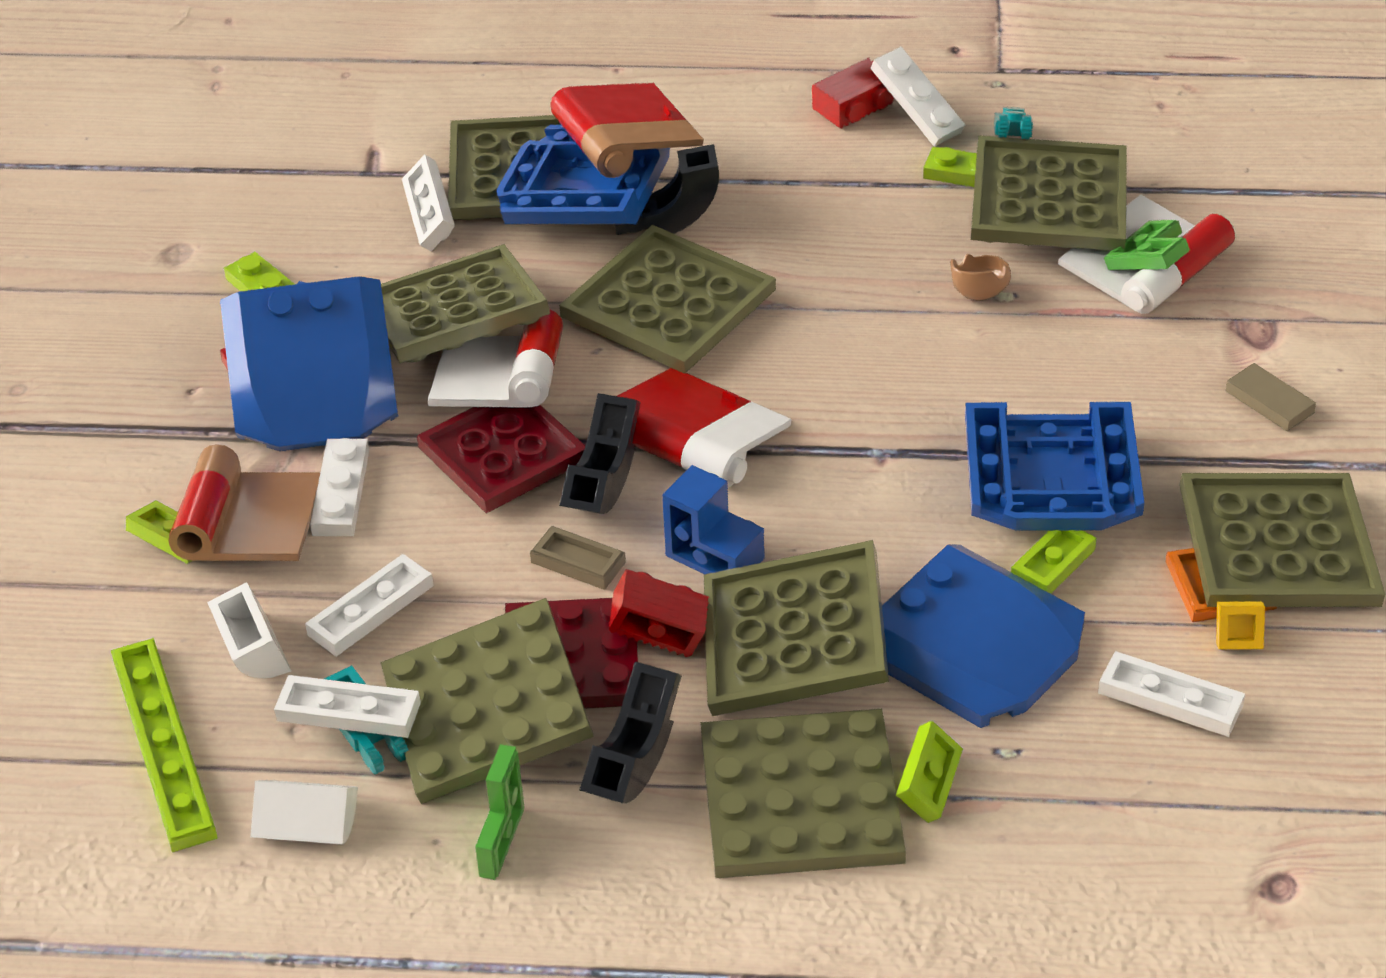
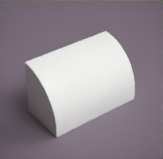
[207,582,291,678]
[250,780,358,845]

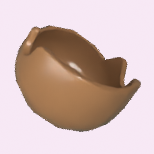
[950,254,1011,301]

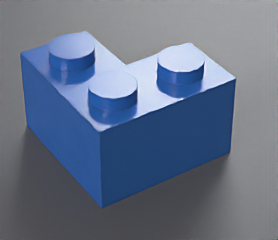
[662,465,765,574]

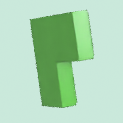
[1104,220,1190,270]
[475,744,525,880]

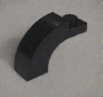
[615,144,719,235]
[559,393,641,514]
[580,661,682,803]

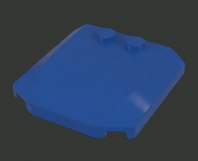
[497,125,670,225]
[220,276,398,451]
[965,402,1144,531]
[882,544,1085,728]

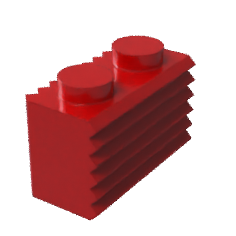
[812,58,894,129]
[609,569,709,658]

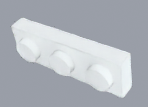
[871,47,965,147]
[402,155,455,251]
[310,438,369,536]
[305,554,434,657]
[1098,651,1245,737]
[274,675,421,738]

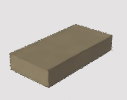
[1226,363,1316,431]
[530,526,626,590]

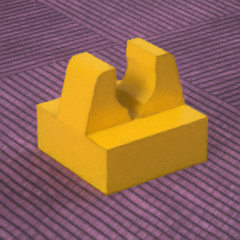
[1216,601,1265,649]

